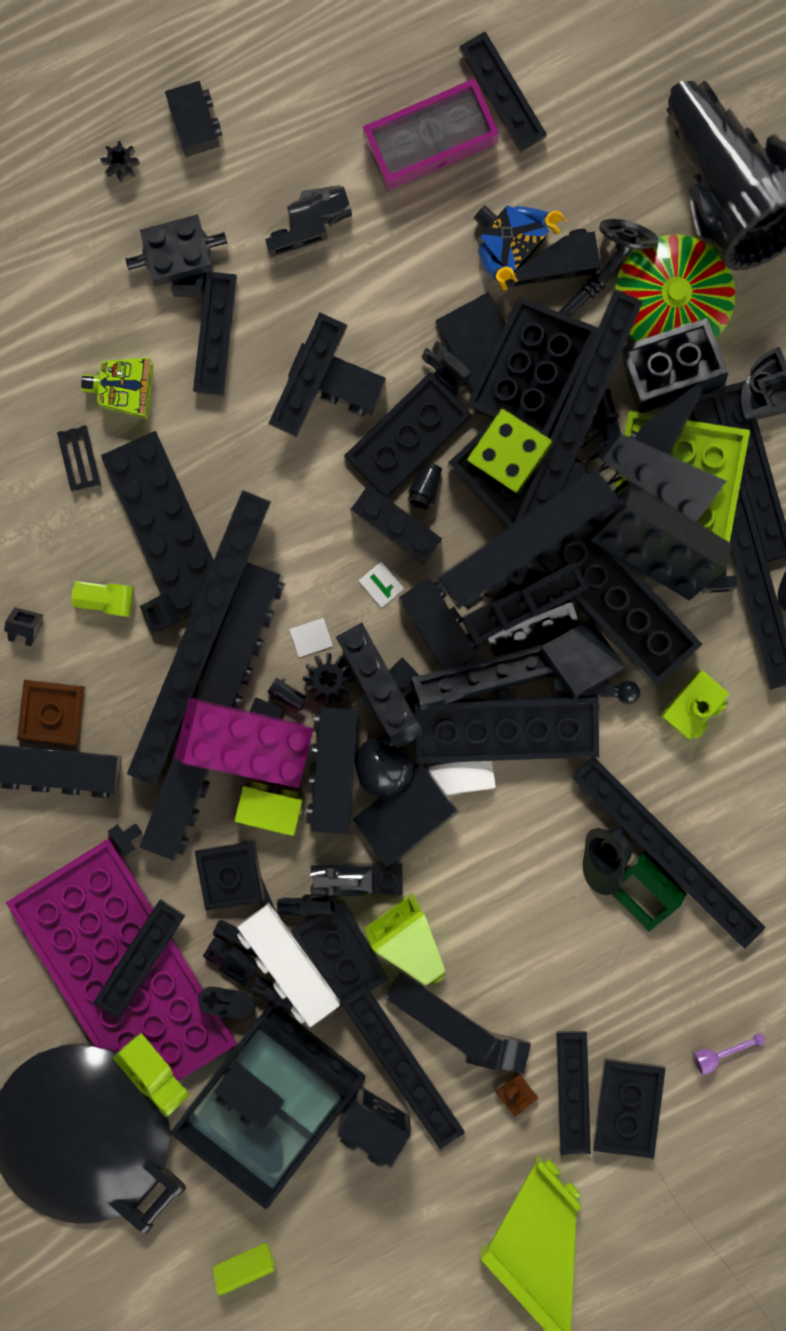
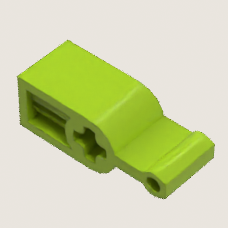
[112,1033,190,1117]

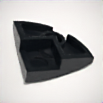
[740,347,786,421]

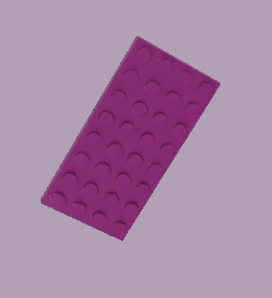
[6,838,238,1081]

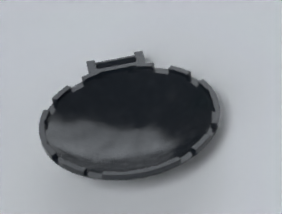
[0,1044,186,1234]

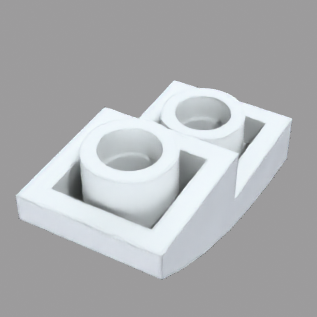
[427,761,496,796]

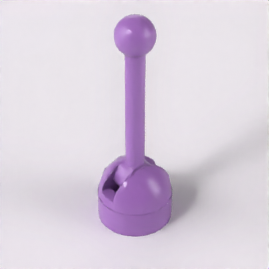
[693,1033,765,1075]

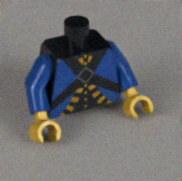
[473,205,567,291]

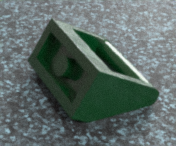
[611,850,687,932]

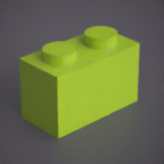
[234,781,304,836]

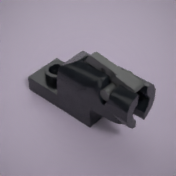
[265,185,352,257]
[310,863,402,896]

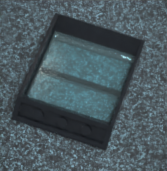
[169,1002,366,1210]

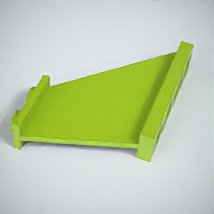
[479,1155,582,1331]

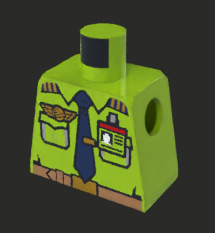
[81,357,154,420]

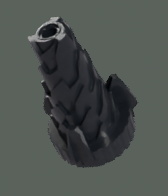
[666,81,786,271]

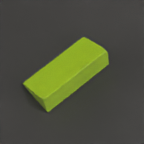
[213,1243,276,1296]

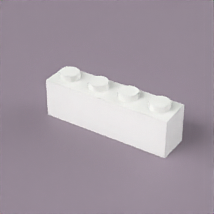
[237,903,340,1027]

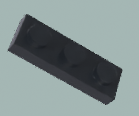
[488,599,580,657]

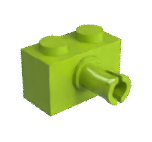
[659,670,730,740]

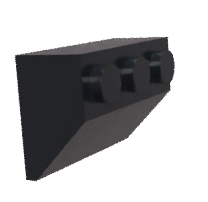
[621,318,728,413]

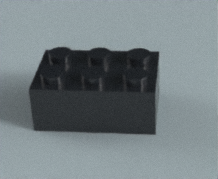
[337,1085,411,1168]

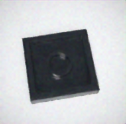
[540,619,625,699]
[194,840,266,910]

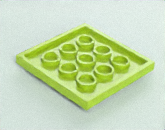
[615,411,750,542]

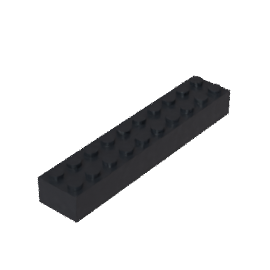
[448,421,703,686]

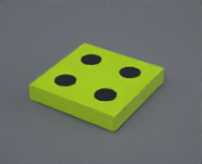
[467,409,554,495]

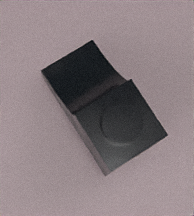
[465,1031,531,1073]

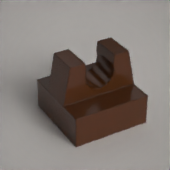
[496,1073,539,1117]

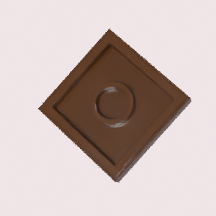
[17,680,86,746]

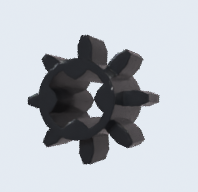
[100,141,140,182]

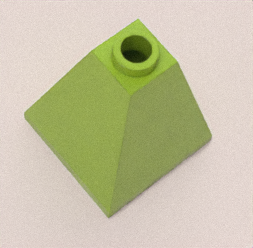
[364,893,446,985]

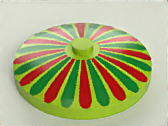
[614,234,735,342]

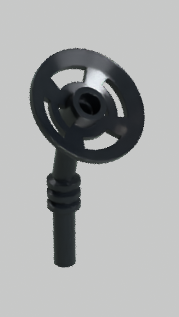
[558,219,658,316]

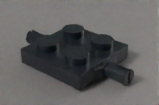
[125,214,228,287]

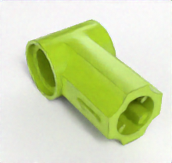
[71,581,134,617]

